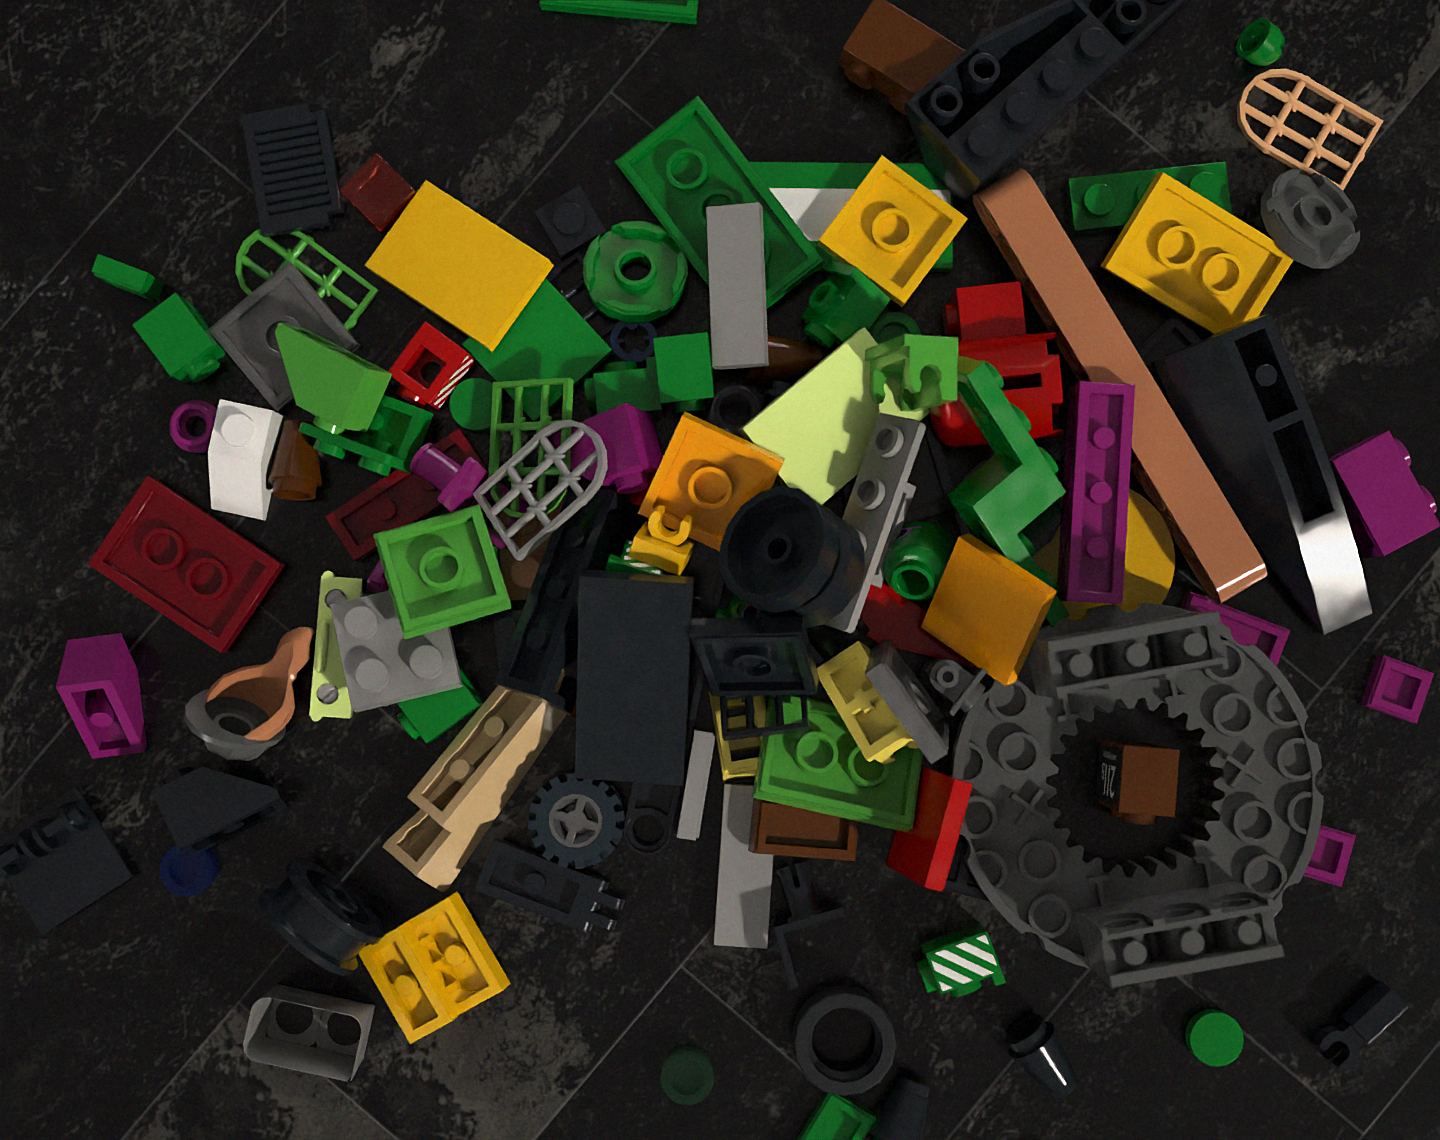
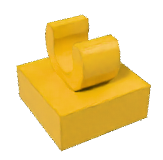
[628,505,696,576]

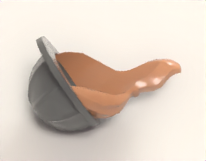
[183,627,315,761]

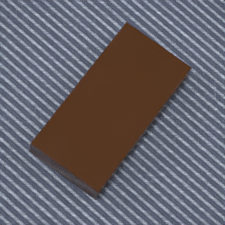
[748,798,859,861]

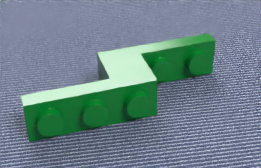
[947,355,1070,628]

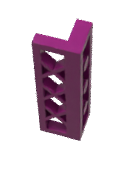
[1057,381,1135,604]

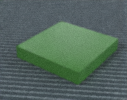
[373,504,511,640]

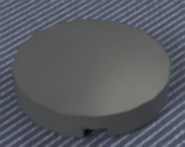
[1260,169,1360,269]

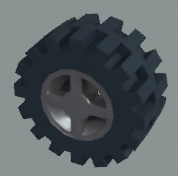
[528,770,626,869]

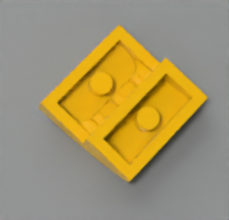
[358,891,511,1044]

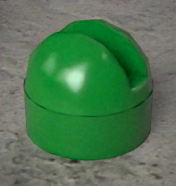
[1236,18,1285,66]

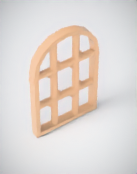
[1237,68,1383,190]

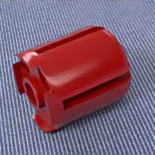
[929,332,1064,447]

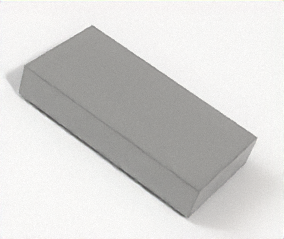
[677,727,715,841]

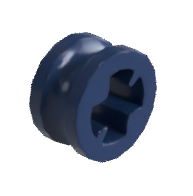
[610,321,658,367]

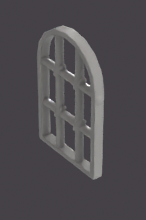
[472,420,608,561]

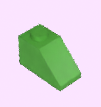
[275,323,392,436]

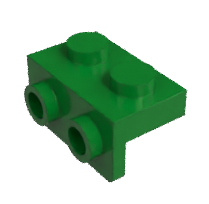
[298,395,434,477]

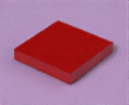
[886,765,973,892]

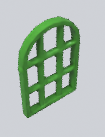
[235,229,379,331]
[488,377,574,520]

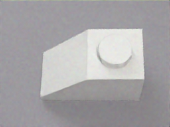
[208,399,288,521]

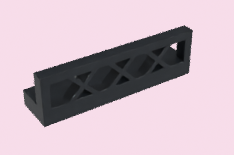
[495,483,644,713]

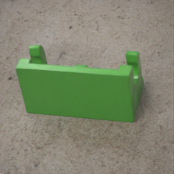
[865,334,958,412]

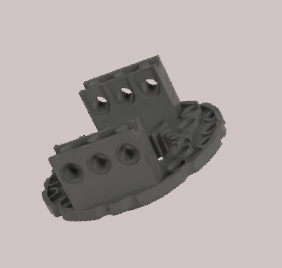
[950,603,1323,988]

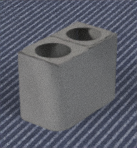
[243,984,375,1081]

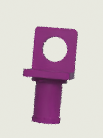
[410,443,529,549]

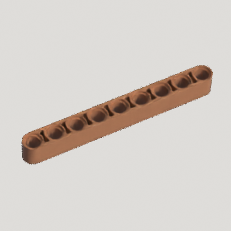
[973,167,1267,604]

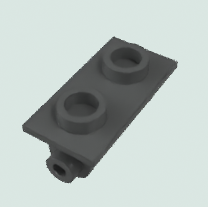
[920,659,987,716]

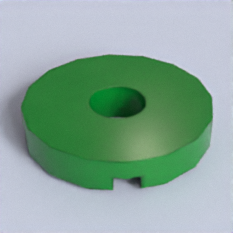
[583,221,688,323]

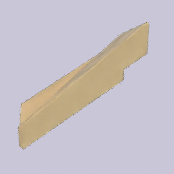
[382,669,566,892]

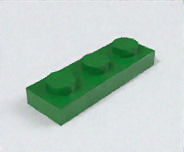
[1065,161,1232,235]

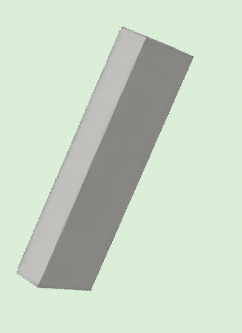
[706,202,769,370]
[714,783,773,949]

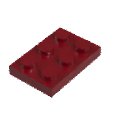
[88,476,285,653]

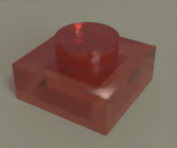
[339,153,417,232]

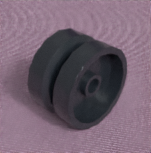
[720,486,865,629]

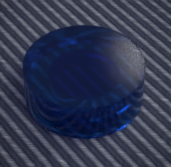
[160,846,218,897]

